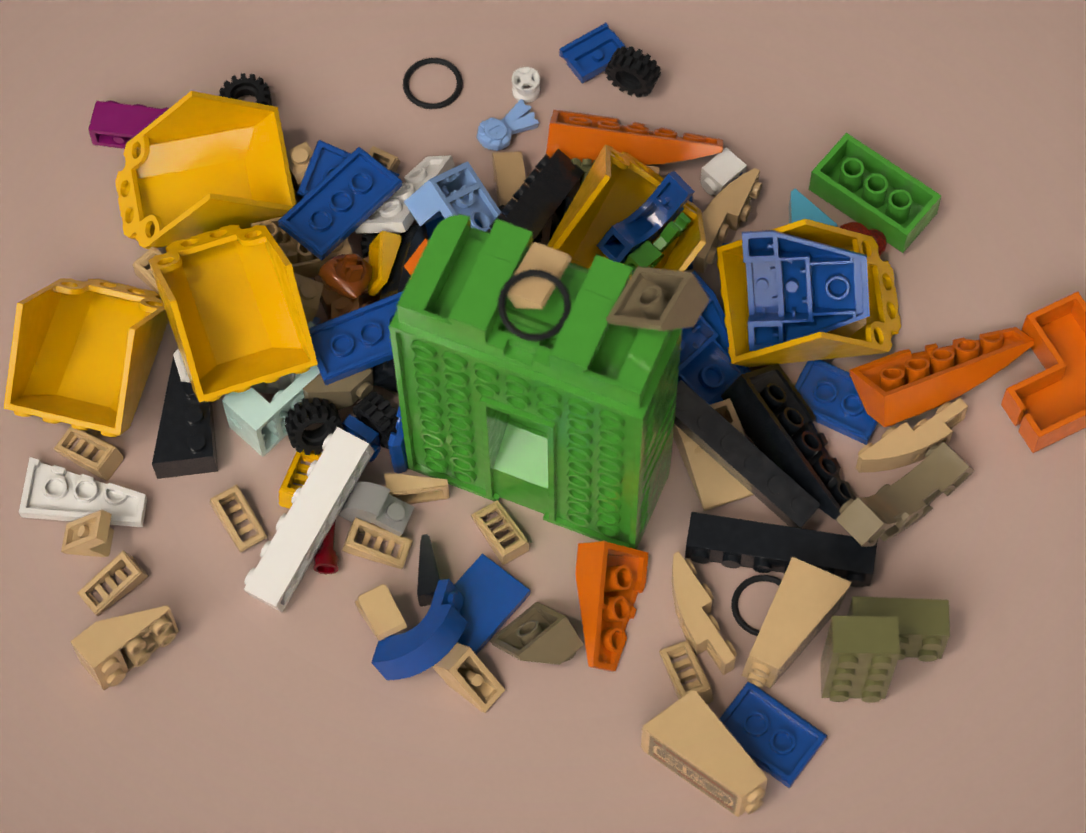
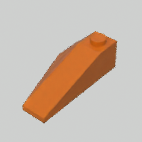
[575,541,648,672]

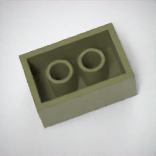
[847,596,950,662]

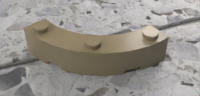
[836,442,975,547]

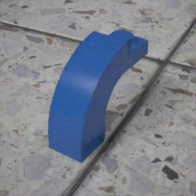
[596,171,695,264]
[371,579,467,680]

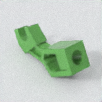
[624,212,691,276]

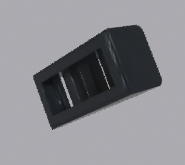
[417,534,440,607]

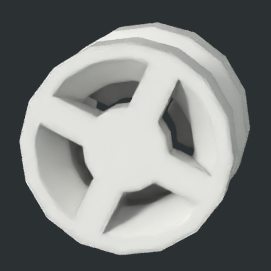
[512,67,540,103]

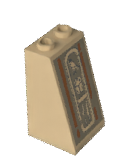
[741,557,851,689]
[641,689,768,817]

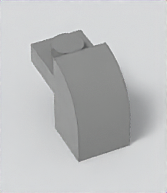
[339,482,414,536]

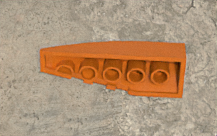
[546,110,723,165]
[850,327,1034,427]

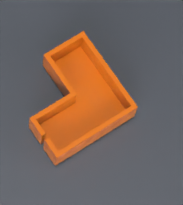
[1001,291,1086,453]

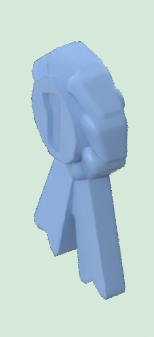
[477,99,539,151]

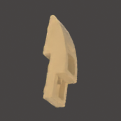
[692,168,762,273]
[856,398,968,473]
[671,551,737,675]

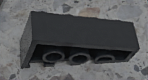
[152,351,218,479]

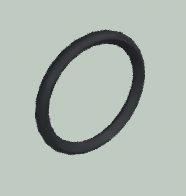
[403,58,463,109]
[498,270,571,341]
[731,575,782,636]

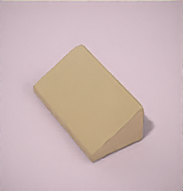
[507,243,572,309]

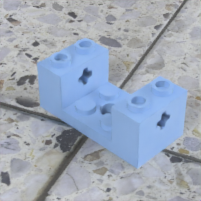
[404,161,502,232]

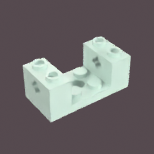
[222,321,320,457]

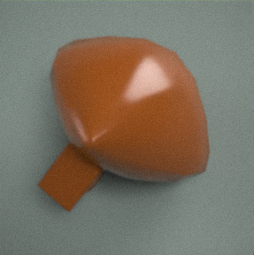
[318,253,372,299]

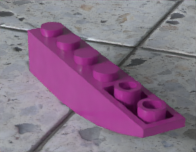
[88,101,169,149]

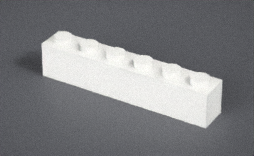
[244,427,374,612]

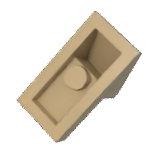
[61,510,114,557]
[354,584,407,641]

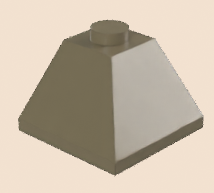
[606,267,710,331]
[303,369,374,410]
[490,602,584,665]

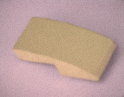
[492,152,527,208]

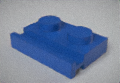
[559,23,625,84]

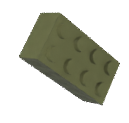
[820,616,900,703]

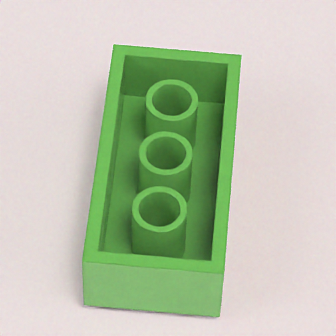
[809,133,941,253]

